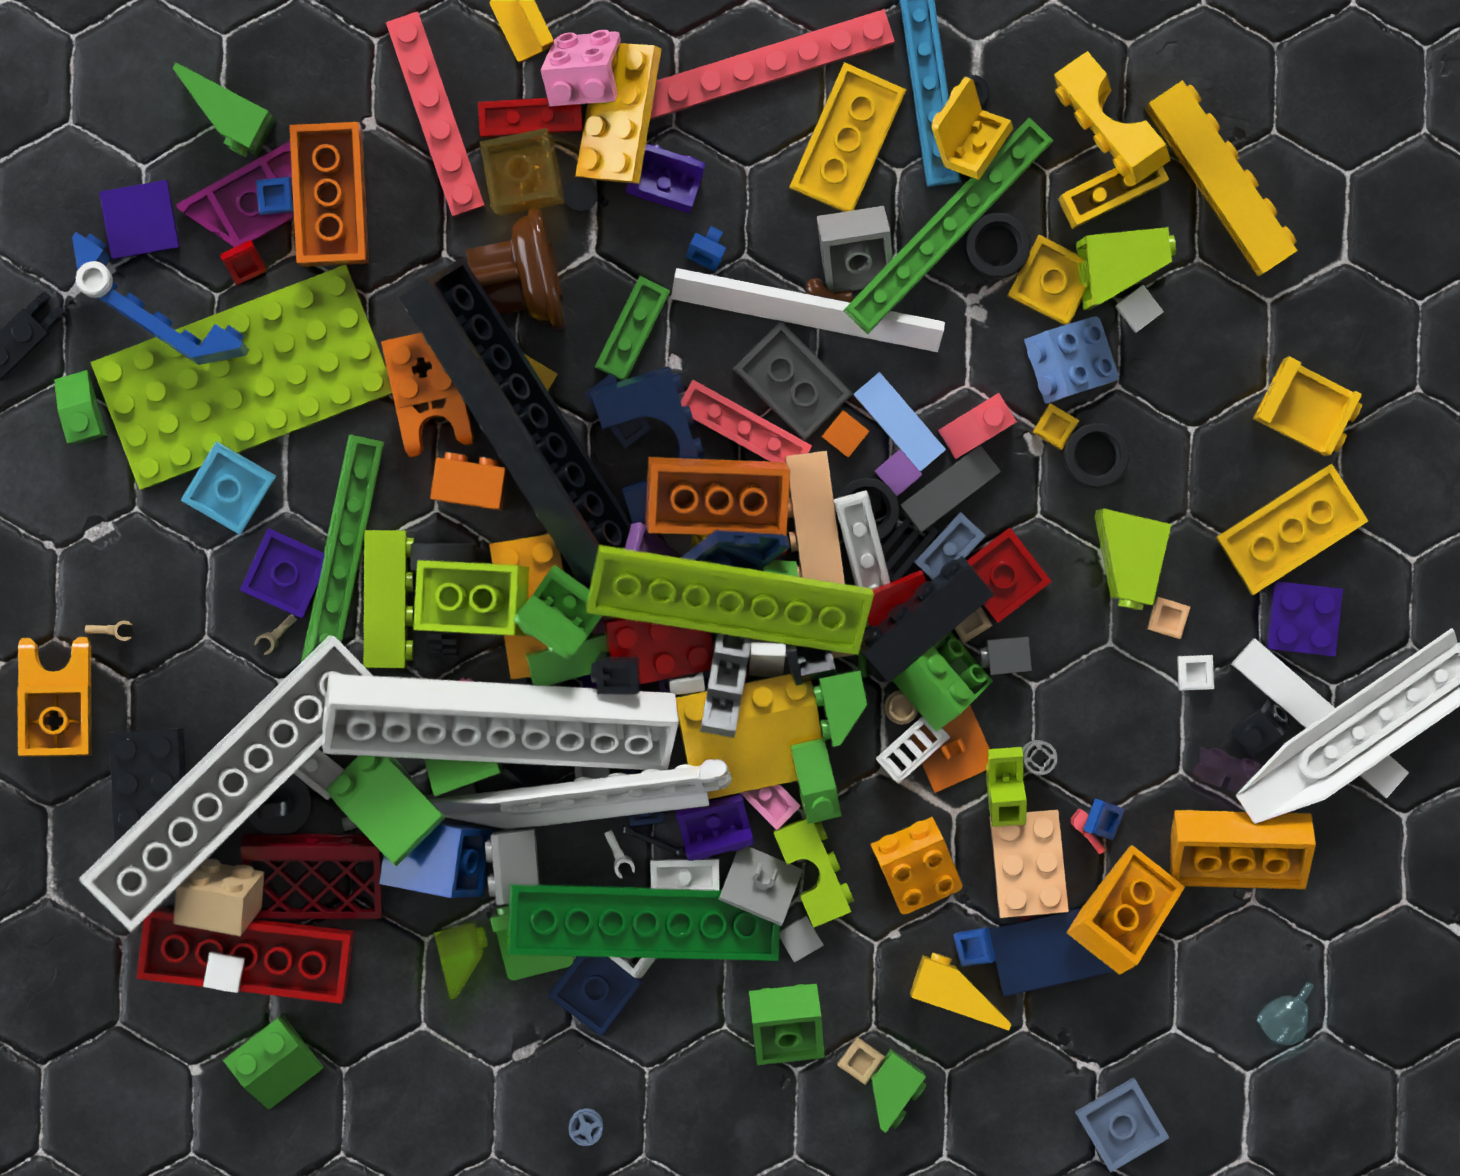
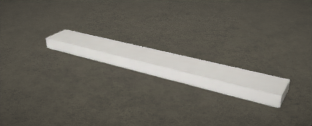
[671,268,945,352]

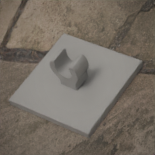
[718,846,803,926]

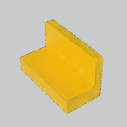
[490,0,555,63]

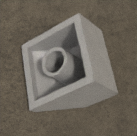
[817,206,893,293]

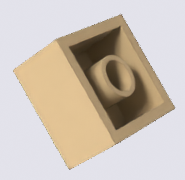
[174,859,264,936]

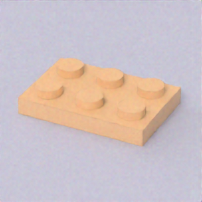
[989,810,1069,918]

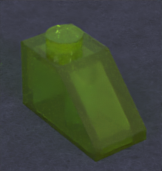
[434,920,488,1000]

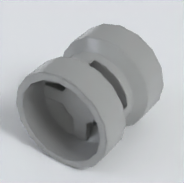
[1022,740,1057,775]

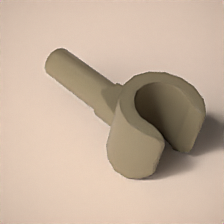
[254,614,298,655]

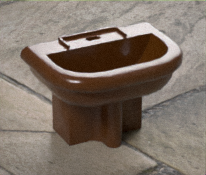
[466,207,565,331]

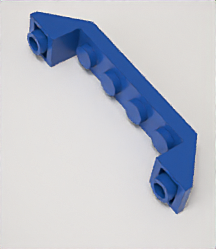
[72,232,249,365]

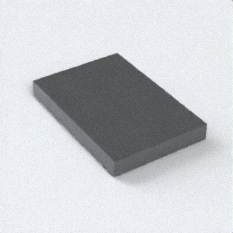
[733,321,853,441]

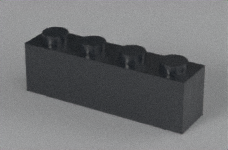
[860,556,994,683]

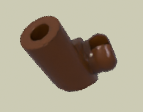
[805,278,853,303]

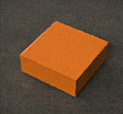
[822,410,869,458]

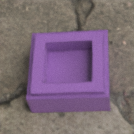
[874,449,922,497]

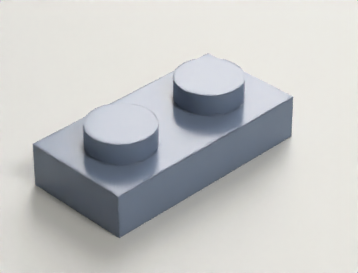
[914,512,986,580]

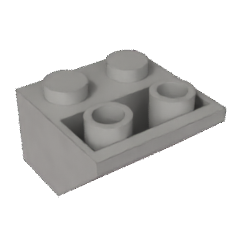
[485,828,540,905]

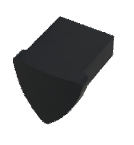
[786,645,836,686]

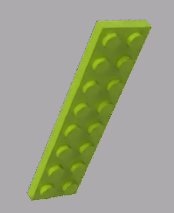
[586,545,874,655]

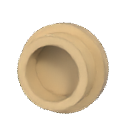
[884,690,918,724]

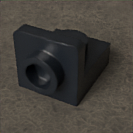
[591,652,641,694]

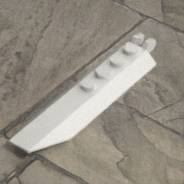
[1235,628,1460,824]
[430,759,732,830]

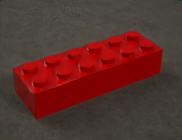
[136,907,355,1004]

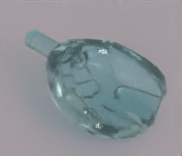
[1257,982,1314,1045]

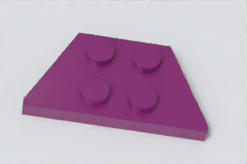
[176,141,294,247]

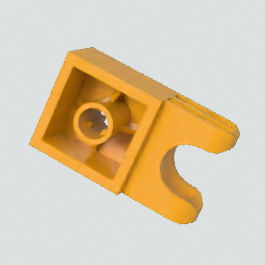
[18,637,92,757]

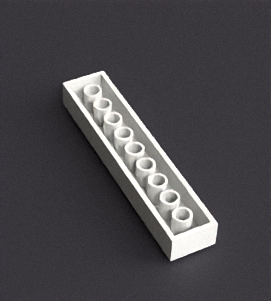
[79,635,373,931]
[323,674,678,771]

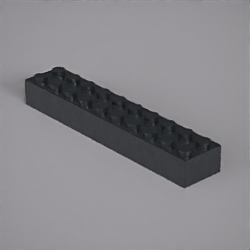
[399,257,631,589]

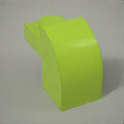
[986,747,1027,827]

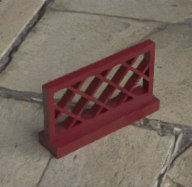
[241,834,383,919]

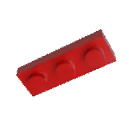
[478,98,583,138]

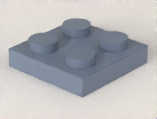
[1075,1077,1169,1172]

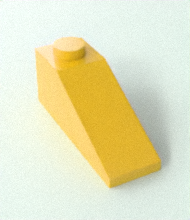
[910,952,1011,1031]

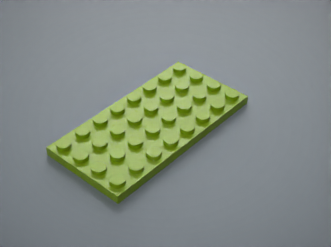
[90,264,392,490]

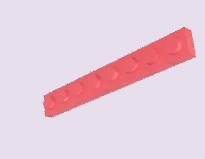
[650,9,895,120]

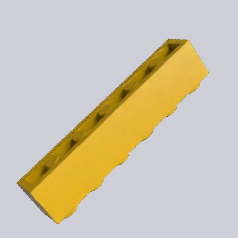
[1145,80,1298,276]

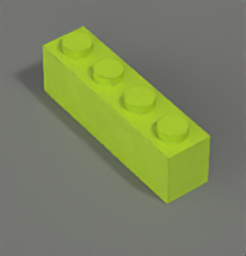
[363,530,415,668]

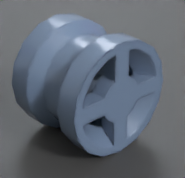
[569,1108,603,1146]

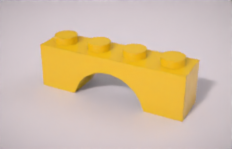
[1054,51,1170,184]

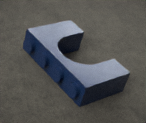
[591,366,705,524]

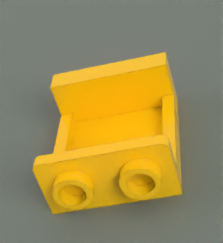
[1253,356,1362,456]

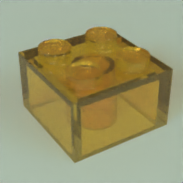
[480,128,565,216]

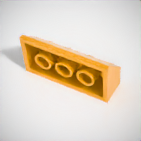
[1170,810,1316,889]

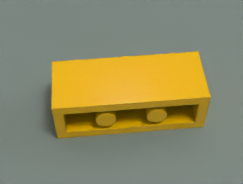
[1058,166,1169,229]

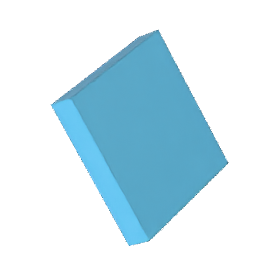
[181,441,276,535]

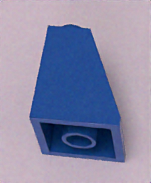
[379,821,493,898]

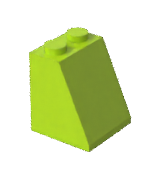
[1076,227,1176,311]
[1095,509,1172,610]

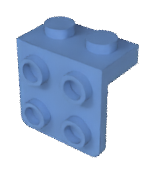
[1024,316,1119,404]

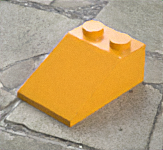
[1066,845,1185,975]

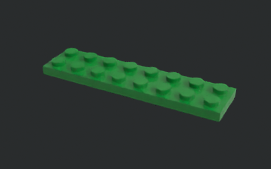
[506,884,780,961]

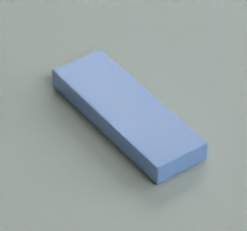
[853,372,946,472]

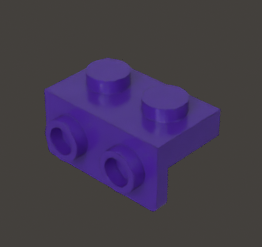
[625,144,706,214]
[675,793,754,861]

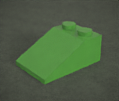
[173,63,277,157]
[325,755,445,867]

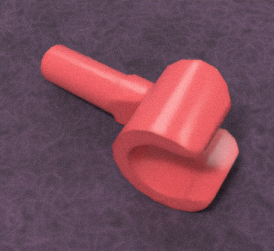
[1070,808,1106,854]

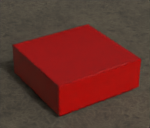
[220,240,267,286]

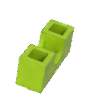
[773,817,854,928]

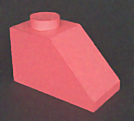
[937,393,1017,459]

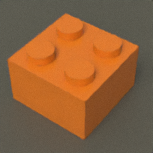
[430,452,509,511]

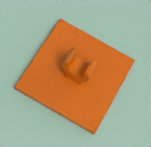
[910,705,989,793]

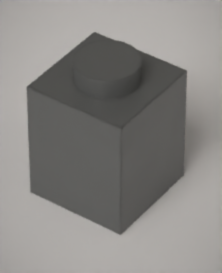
[980,637,1032,675]

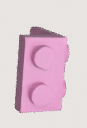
[541,30,621,106]

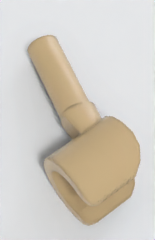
[85,620,132,641]

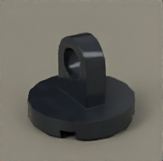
[247,773,313,834]

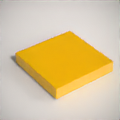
[1007,235,1086,325]

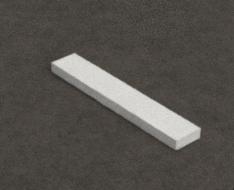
[1231,638,1409,798]

